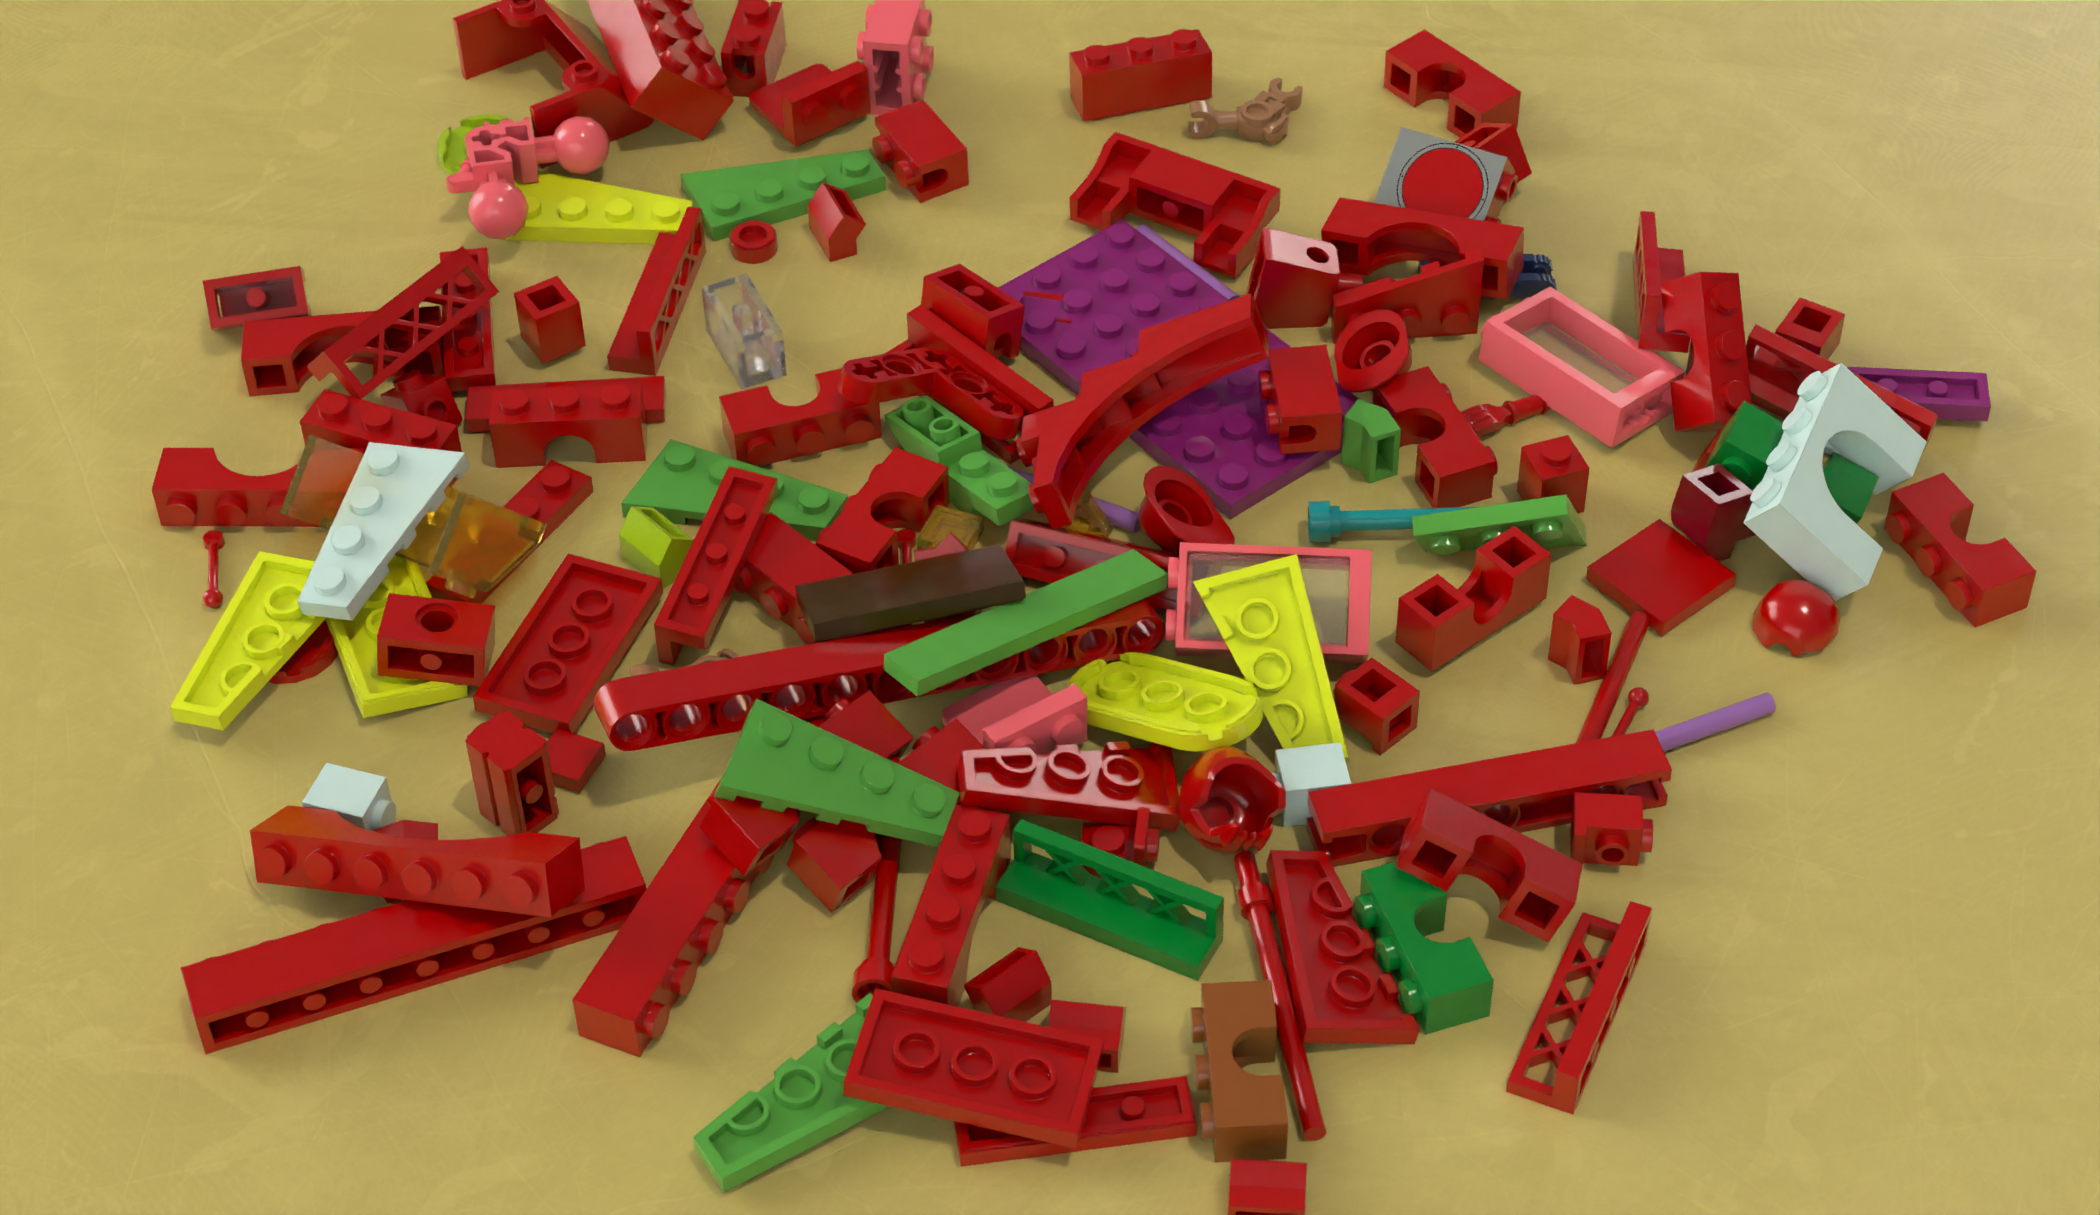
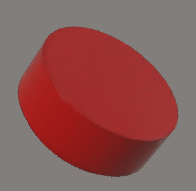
[730,221,778,264]

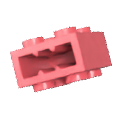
[857,0,934,115]

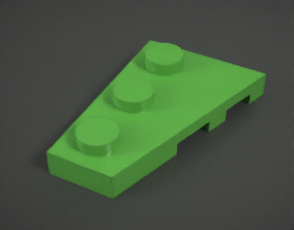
[1412,495,1587,555]

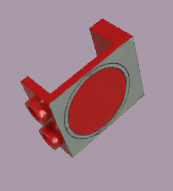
[1374,127,1518,224]

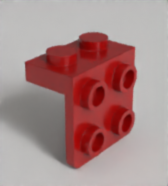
[749,60,871,147]

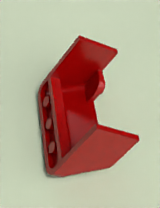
[453,0,655,169]

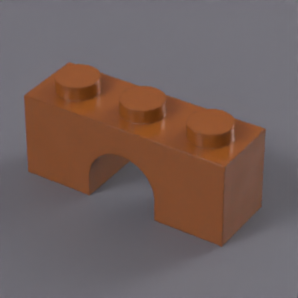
[1190,980,1288,1163]

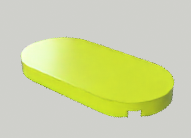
[1068,652,1263,751]

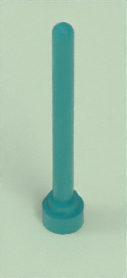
[1308,501,1475,542]

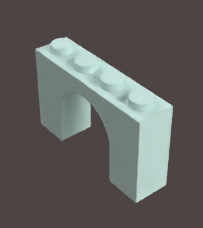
[1743,363,1926,601]

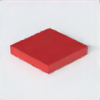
[1586,519,1736,636]

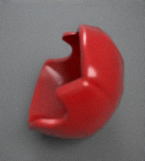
[1752,579,1840,657]

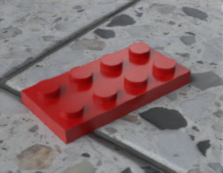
[473,553,664,733]
[843,988,1104,1149]

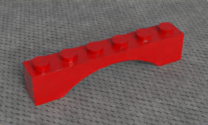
[250,805,585,917]

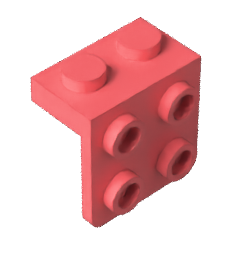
[942,675,1087,754]

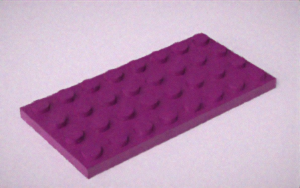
[998,219,1359,520]

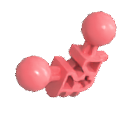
[446,116,610,240]

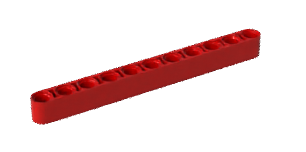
[593,598,1166,751]

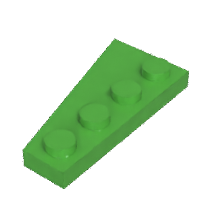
[621,439,848,541]
[714,699,960,847]

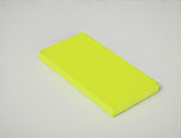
[325,546,468,718]

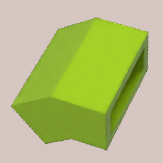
[619,506,693,589]

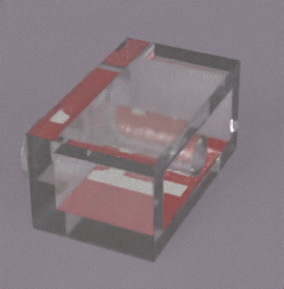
[701,273,787,390]

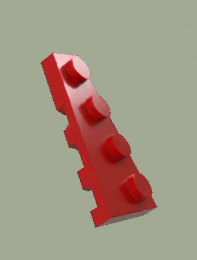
[957,741,1181,831]
[1266,850,1420,1044]

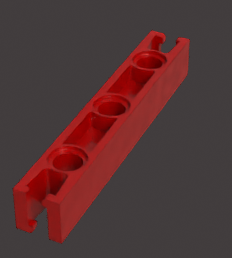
[1306,729,1672,867]

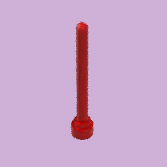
[852,834,902,1003]

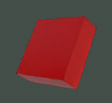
[547,728,606,793]

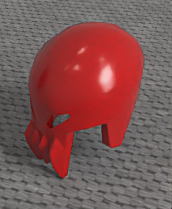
[1179,746,1286,854]

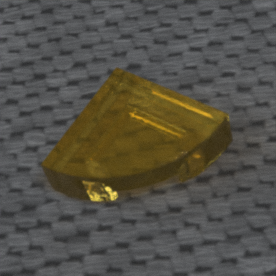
[1044,490,1113,537]

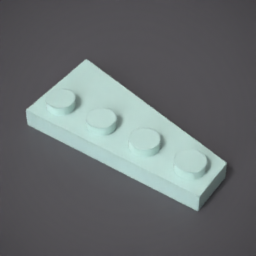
[297,442,470,621]

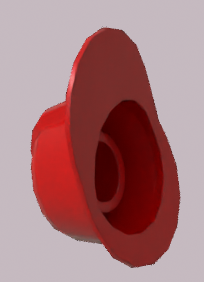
[1334,310,1412,393]
[1138,465,1235,554]

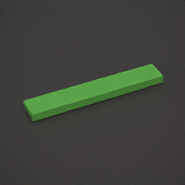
[883,549,1168,696]

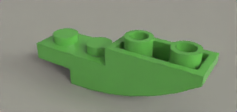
[885,395,1034,526]

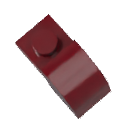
[1671,463,1756,560]

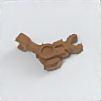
[1188,78,1303,145]

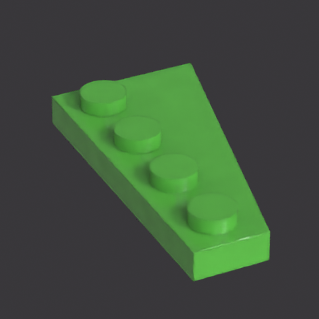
[680,150,886,242]
[693,993,890,1192]

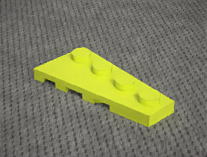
[169,551,327,731]

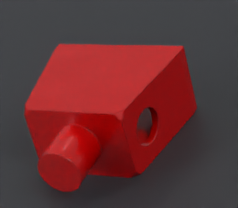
[1245,228,1363,329]

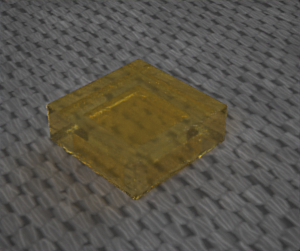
[917,505,984,550]

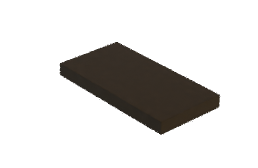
[795,544,1026,642]

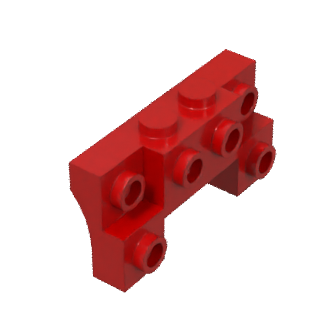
[1070,132,1281,279]

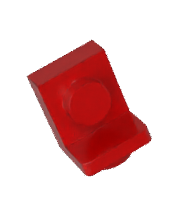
[1081,807,1160,879]

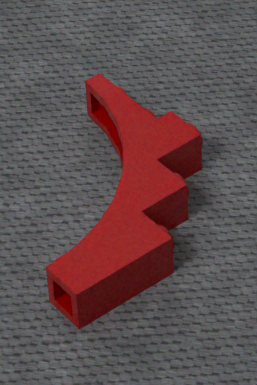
[1016,293,1269,530]

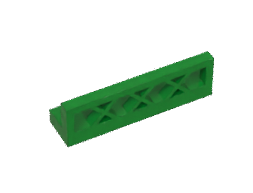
[995,819,1224,981]

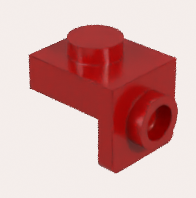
[380,370,463,425]

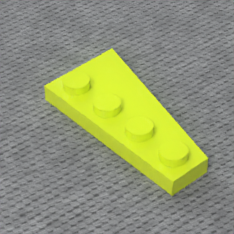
[504,171,693,244]
[1193,554,1350,763]

